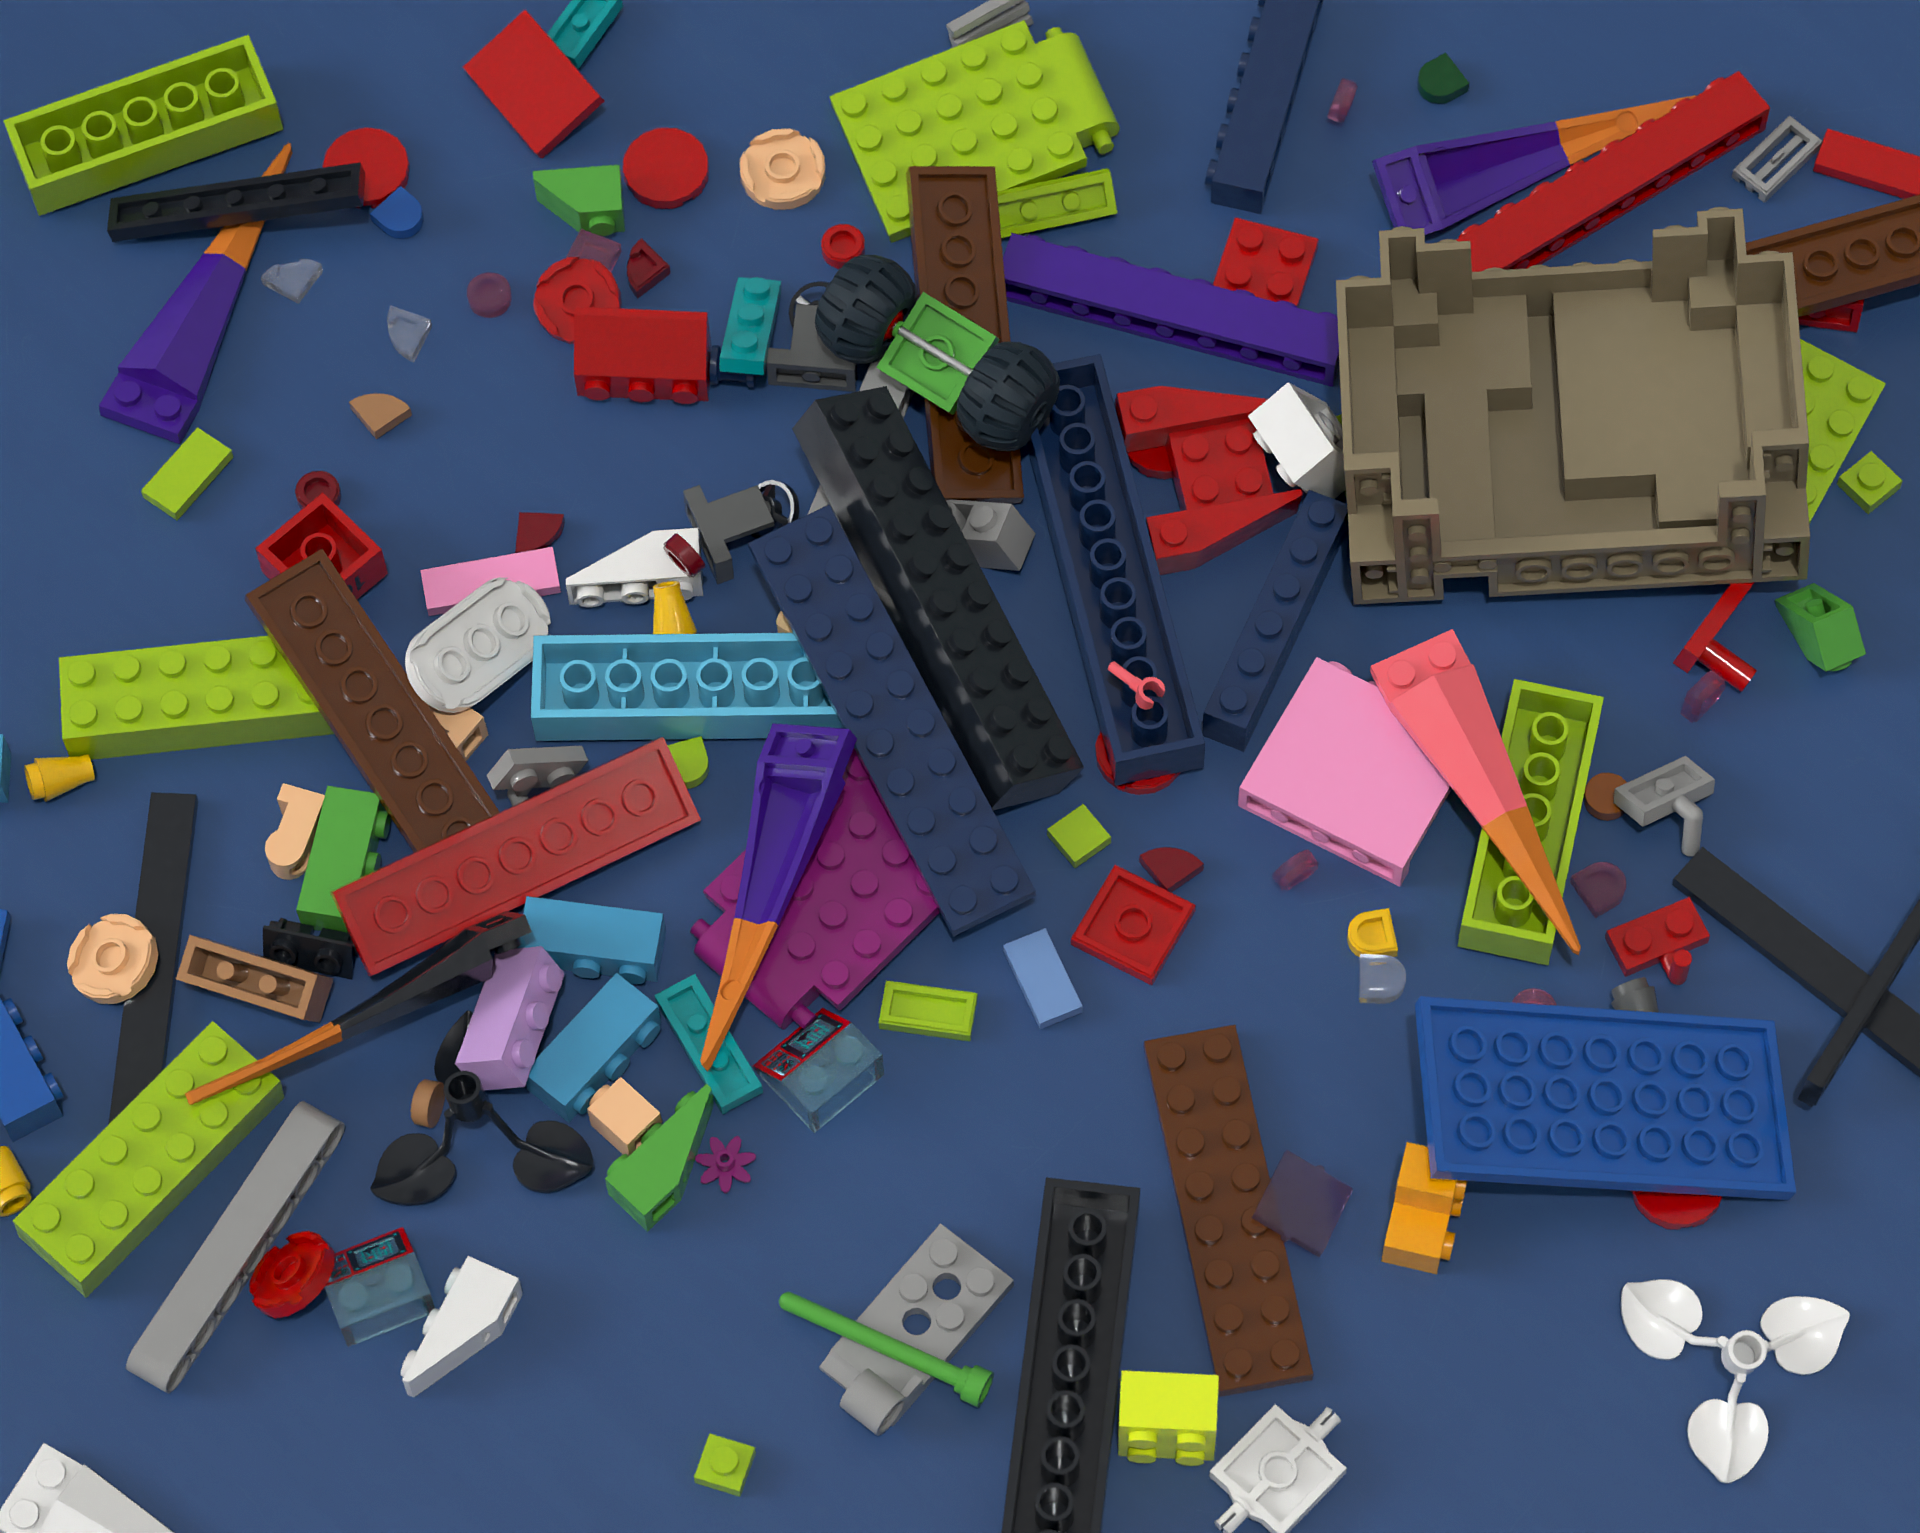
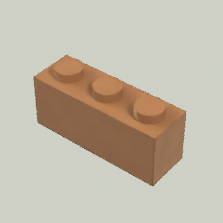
[176,935,334,1023]

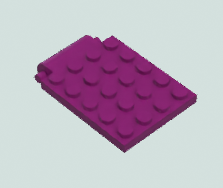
[690,749,940,1030]

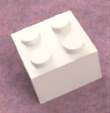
[1248,382,1346,499]

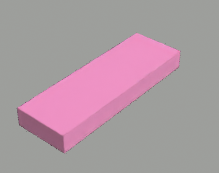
[420,547,561,616]

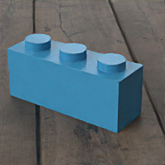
[517,896,666,984]
[526,973,661,1123]

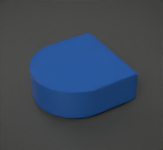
[370,186,424,239]

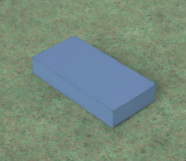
[1003,928,1083,1030]

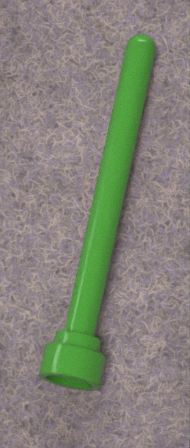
[779,1292,994,1408]

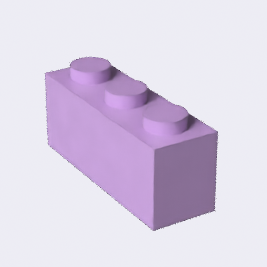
[455,946,565,1090]

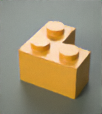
[1381,1142,1467,1274]

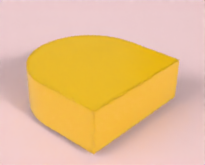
[1347,908,1398,960]

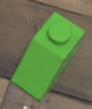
[533,165,625,236]
[1775,583,1866,672]

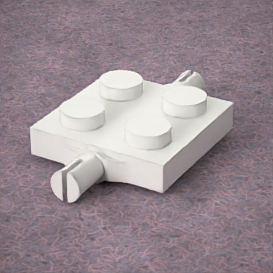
[1209,1404,1347,1533]

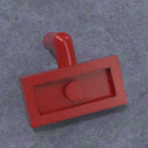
[1605,897,1710,985]

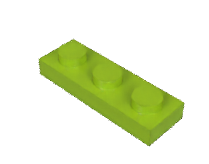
[997,168,1118,238]

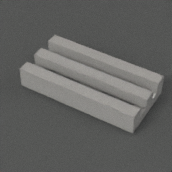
[946,0,1033,48]
[1732,115,1823,203]

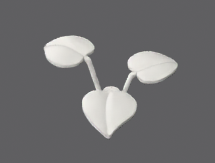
[1621,1279,1850,1484]

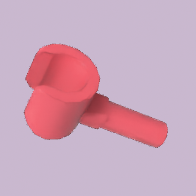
[1108,661,1165,710]

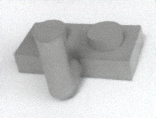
[487,745,589,806]
[1613,756,1715,856]

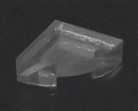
[261,259,323,304]
[387,306,432,362]

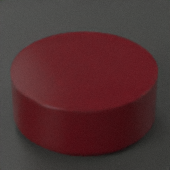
[295,471,341,510]
[663,533,706,577]

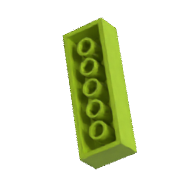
[3,34,284,216]
[59,635,334,760]
[1457,679,1604,966]
[13,1021,284,1298]

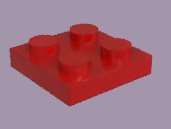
[1213,217,1319,308]

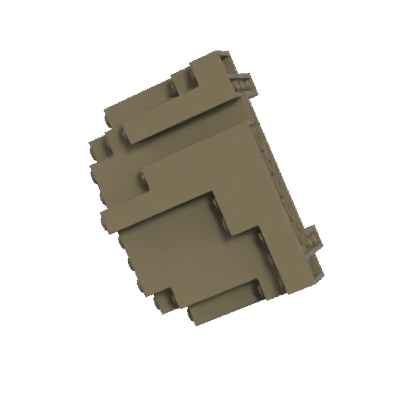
[1336,207,1810,605]

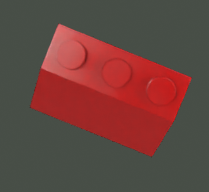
[574,307,712,404]

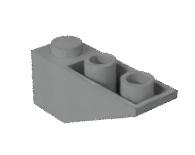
[946,499,1036,571]

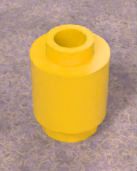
[0,1146,32,1217]

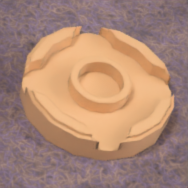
[740,129,825,210]
[67,914,159,1004]

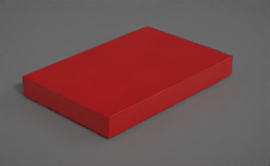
[463,9,605,159]

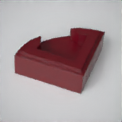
[627,238,671,299]
[515,512,565,553]
[1139,847,1204,893]

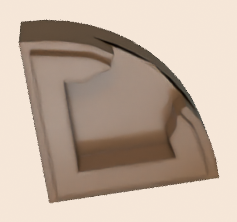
[349,393,412,439]

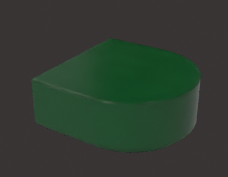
[1417,52,1470,104]

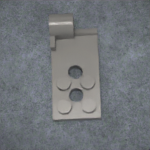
[819,1223,1014,1436]

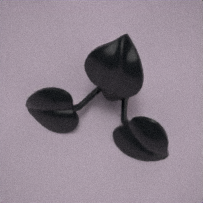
[370,1010,594,1205]

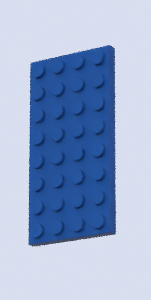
[1415,996,1796,1200]

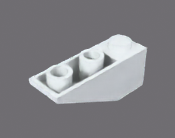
[566,528,703,607]
[401,1256,523,1398]

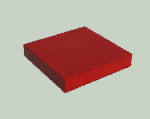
[1071,865,1196,986]

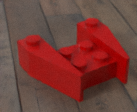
[1114,386,1303,575]

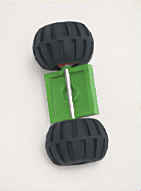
[815,255,1060,451]

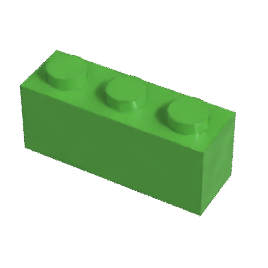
[296,785,391,933]

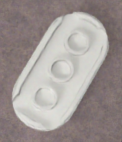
[405,577,551,713]

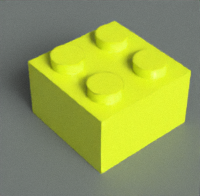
[1118,1370,1219,1466]

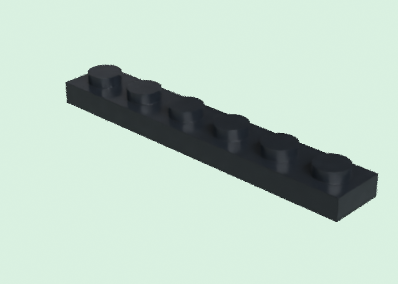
[107,162,366,242]

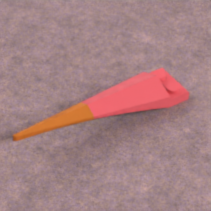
[1370,629,1581,956]

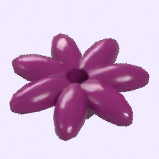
[695,1136,756,1194]

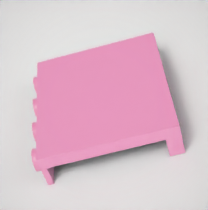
[1238,657,1452,887]

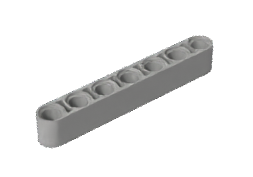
[126,1101,345,1394]

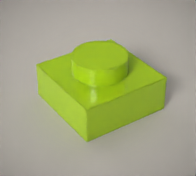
[1837,451,1903,514]
[694,1433,756,1497]

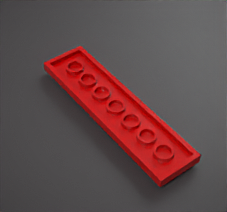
[330,737,701,976]

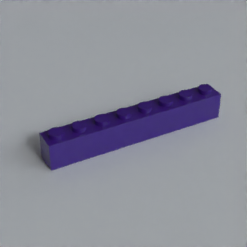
[1003,233,1340,387]

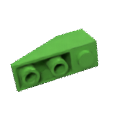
[605,1084,714,1232]

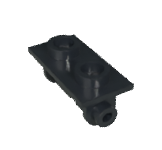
[263,918,358,980]

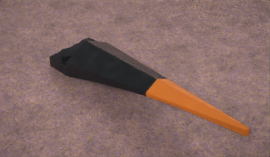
[185,911,532,1105]

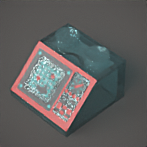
[753,1008,884,1133]
[324,1227,435,1347]

